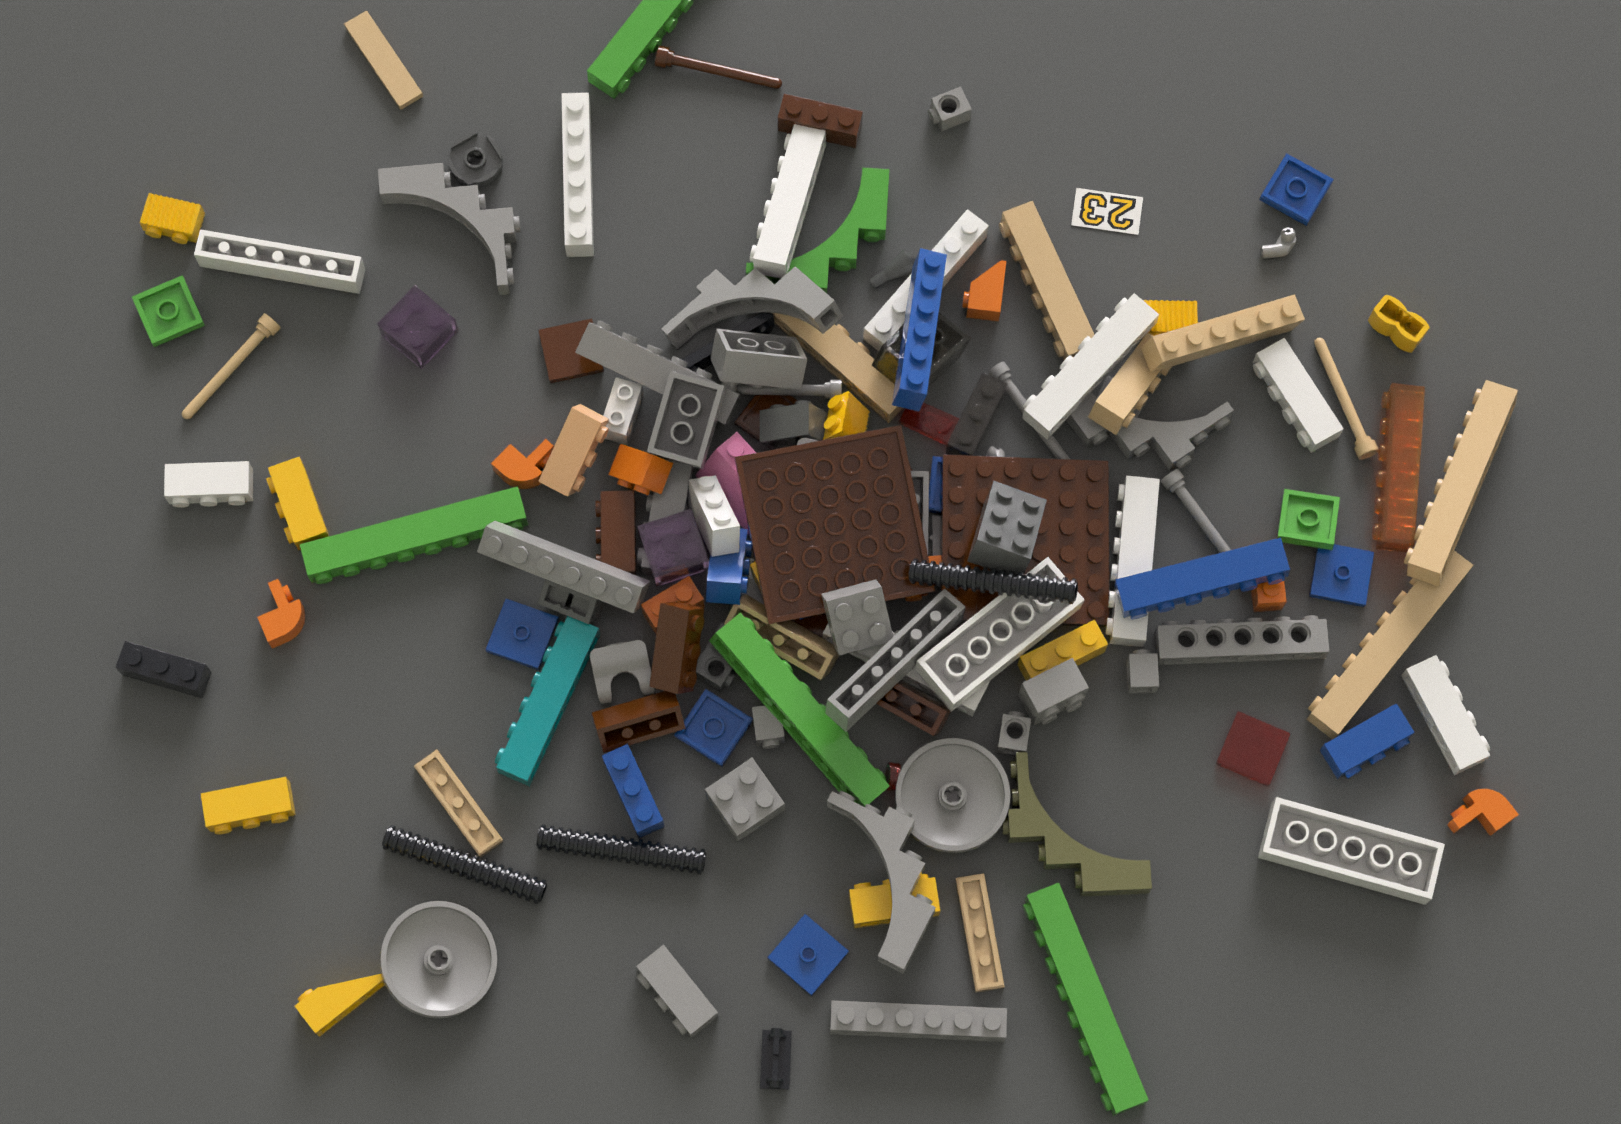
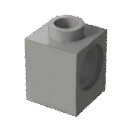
[928,86,972,132]
[1126,649,1159,693]
[752,706,785,749]
[996,711,1031,756]

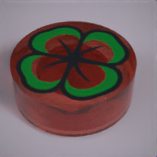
[885,762,901,791]

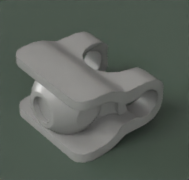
[590,640,654,704]

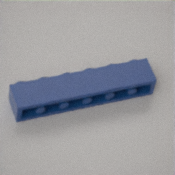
[892,248,947,411]
[1115,538,1290,620]

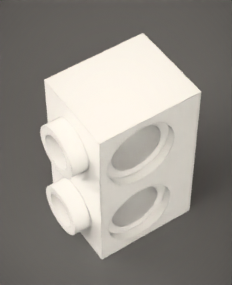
[603,377,644,445]

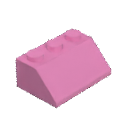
[696,432,756,536]

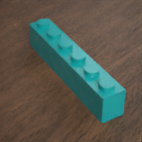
[495,616,600,787]

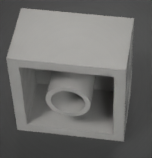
[821,579,893,655]
[1018,658,1089,725]
[705,757,785,842]

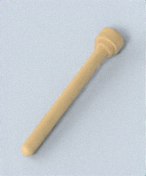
[182,313,281,420]
[1314,338,1379,460]

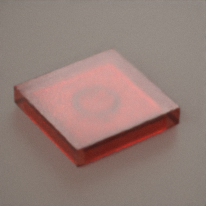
[1216,711,1291,786]

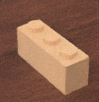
[539,404,609,497]

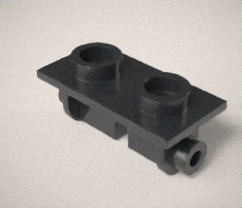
[760,1028,792,1090]

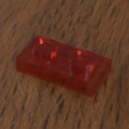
[899,402,961,446]

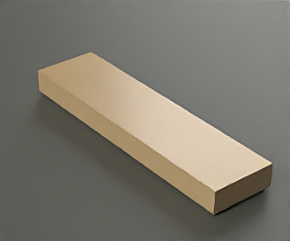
[344,11,423,110]
[414,750,503,858]
[955,873,1005,993]

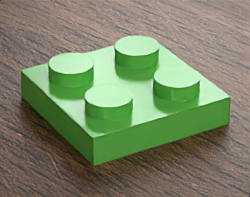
[132,275,205,347]
[1277,489,1340,550]

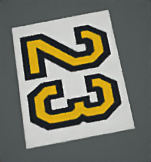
[1071,188,1143,235]

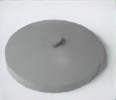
[895,738,1010,853]
[380,901,497,1018]

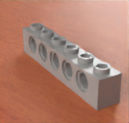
[1154,615,1329,665]

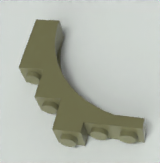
[1002,752,1152,896]

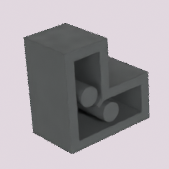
[760,400,828,450]

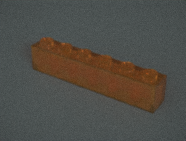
[1372,383,1425,553]

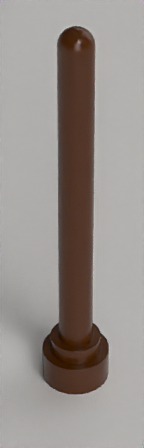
[655,45,782,89]

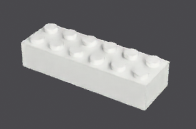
[914,557,1085,712]
[1258,797,1445,905]

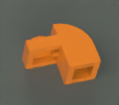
[491,439,554,489]
[257,579,305,649]
[1447,789,1519,836]

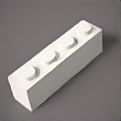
[1253,338,1343,453]
[1401,655,1490,775]

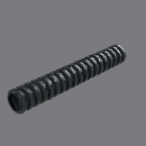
[909,559,1078,604]
[536,824,706,875]
[382,825,547,905]

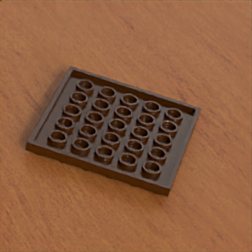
[734,425,935,625]
[941,455,1109,627]

